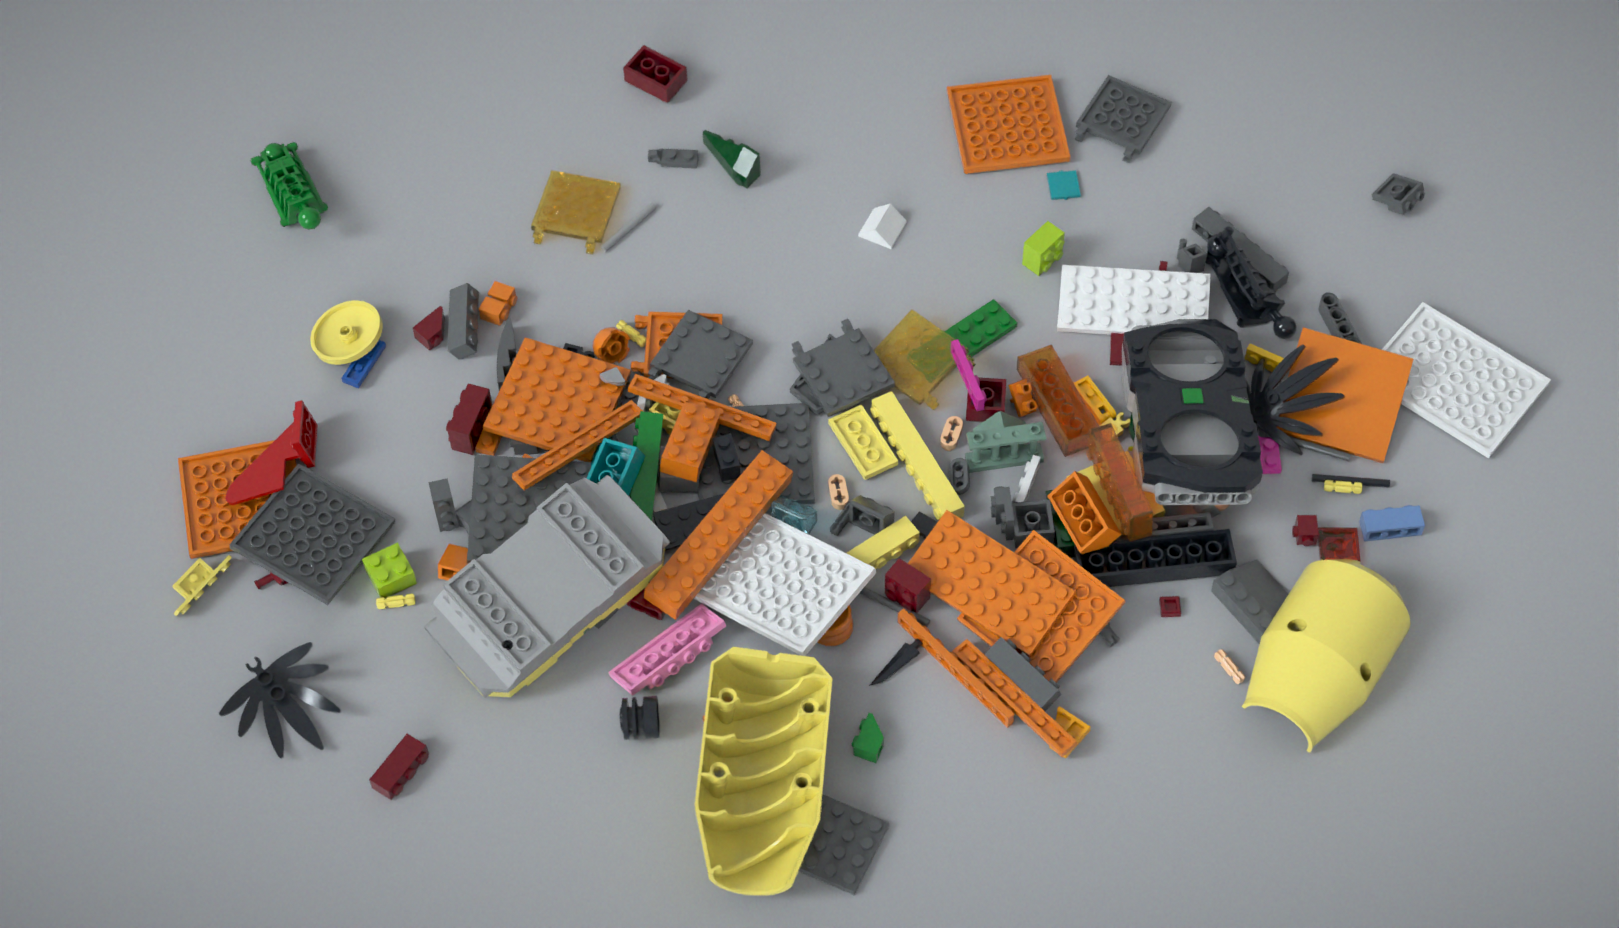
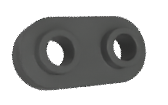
[949,458,970,495]

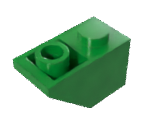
[851,713,884,763]

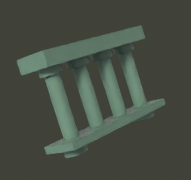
[965,422,1046,473]

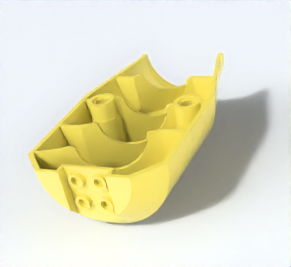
[1241,559,1411,753]

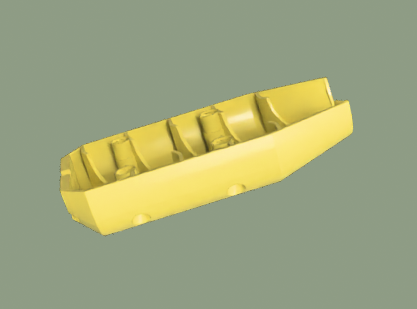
[694,647,832,896]

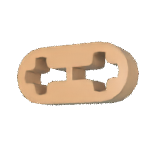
[940,416,963,451]
[828,474,849,510]

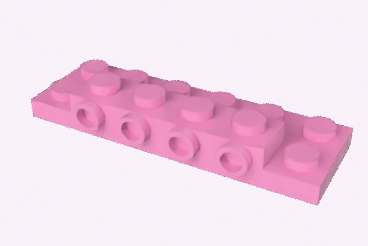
[609,603,726,696]

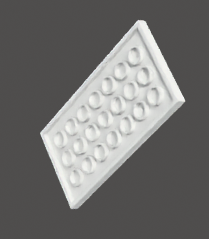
[1057,265,1211,335]

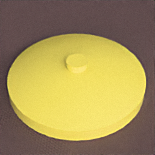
[310,300,383,365]

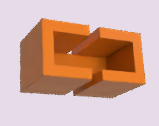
[479,281,517,326]

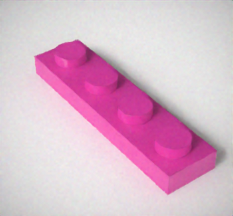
[951,339,987,411]

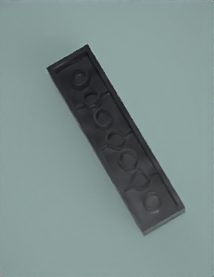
[1073,529,1237,587]

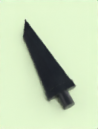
[869,639,922,686]

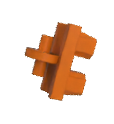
[1008,379,1038,417]

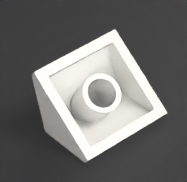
[858,203,907,249]

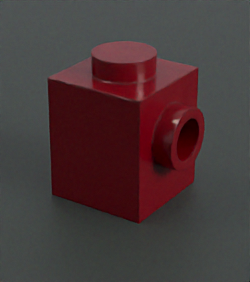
[1292,515,1319,546]

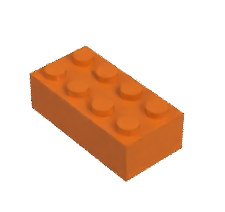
[660,402,721,482]

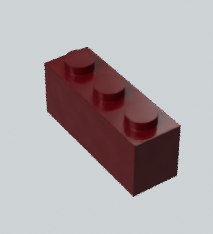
[369,733,429,800]

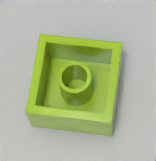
[1022,221,1065,276]
[362,542,417,599]

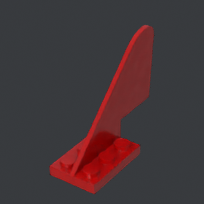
[225,400,318,505]

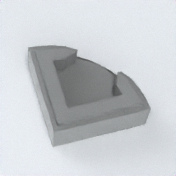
[600,367,625,386]

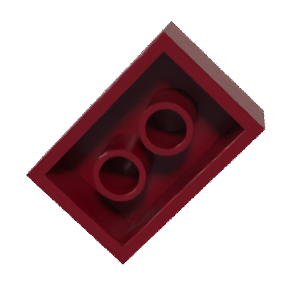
[623,45,688,103]
[446,383,493,455]

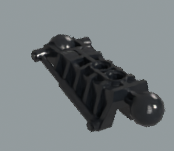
[1205,226,1297,339]

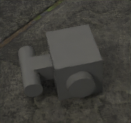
[1177,239,1207,273]

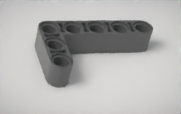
[1318,292,1362,344]

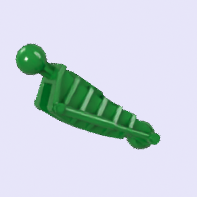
[250,142,328,230]

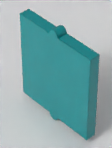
[1047,170,1081,200]

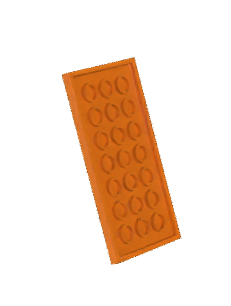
[908,510,1076,658]

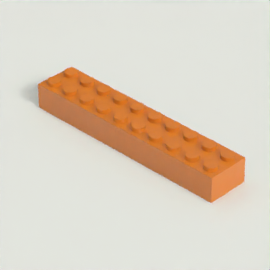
[644,450,793,620]

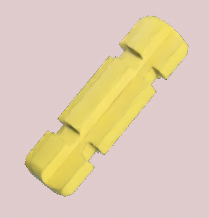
[616,320,646,347]
[1324,480,1362,494]
[376,593,415,609]

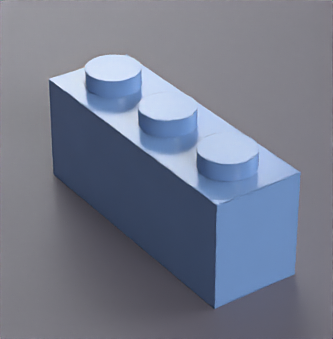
[1359,505,1425,542]

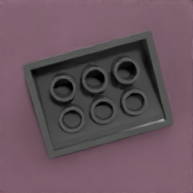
[1211,560,1288,644]

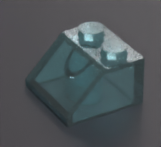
[771,496,817,535]

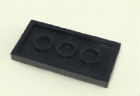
[653,493,725,551]

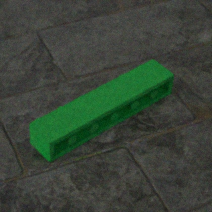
[629,411,663,521]

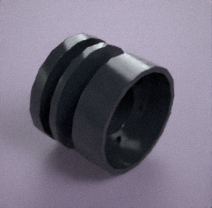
[620,696,660,740]

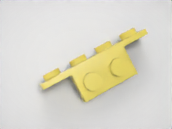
[172,555,232,616]

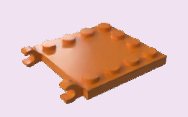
[631,312,723,378]

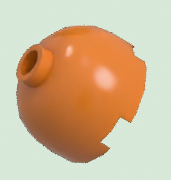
[592,327,630,364]

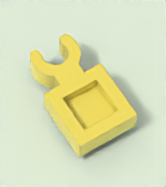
[1096,412,1130,444]

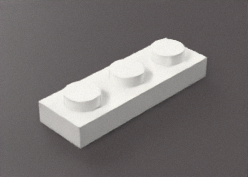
[1013,455,1040,503]

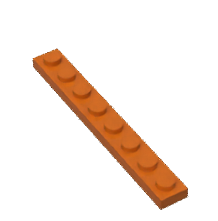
[628,374,777,441]
[512,400,644,491]
[898,608,1014,728]
[952,639,1077,757]

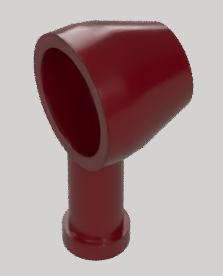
[254,572,288,590]

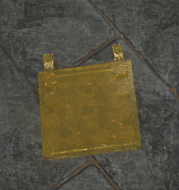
[531,170,621,254]
[874,309,976,410]

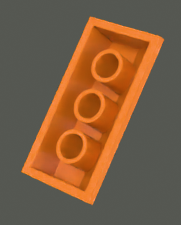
[1047,471,1121,554]

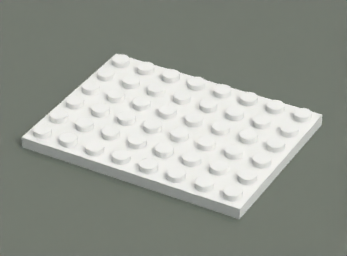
[1382,302,1551,458]
[694,513,876,656]

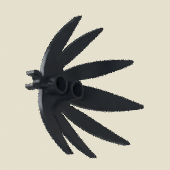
[1246,345,1345,455]
[219,642,341,759]

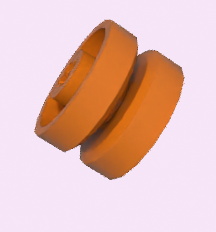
[818,605,853,646]

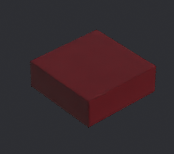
[1159,596,1181,617]

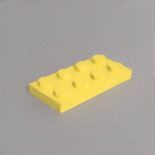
[828,404,898,480]

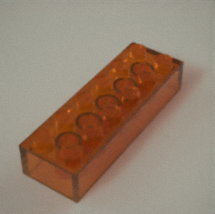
[1016,344,1101,457]
[1086,423,1153,542]

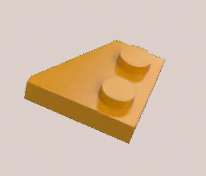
[1049,706,1091,759]

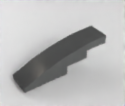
[496,318,516,391]

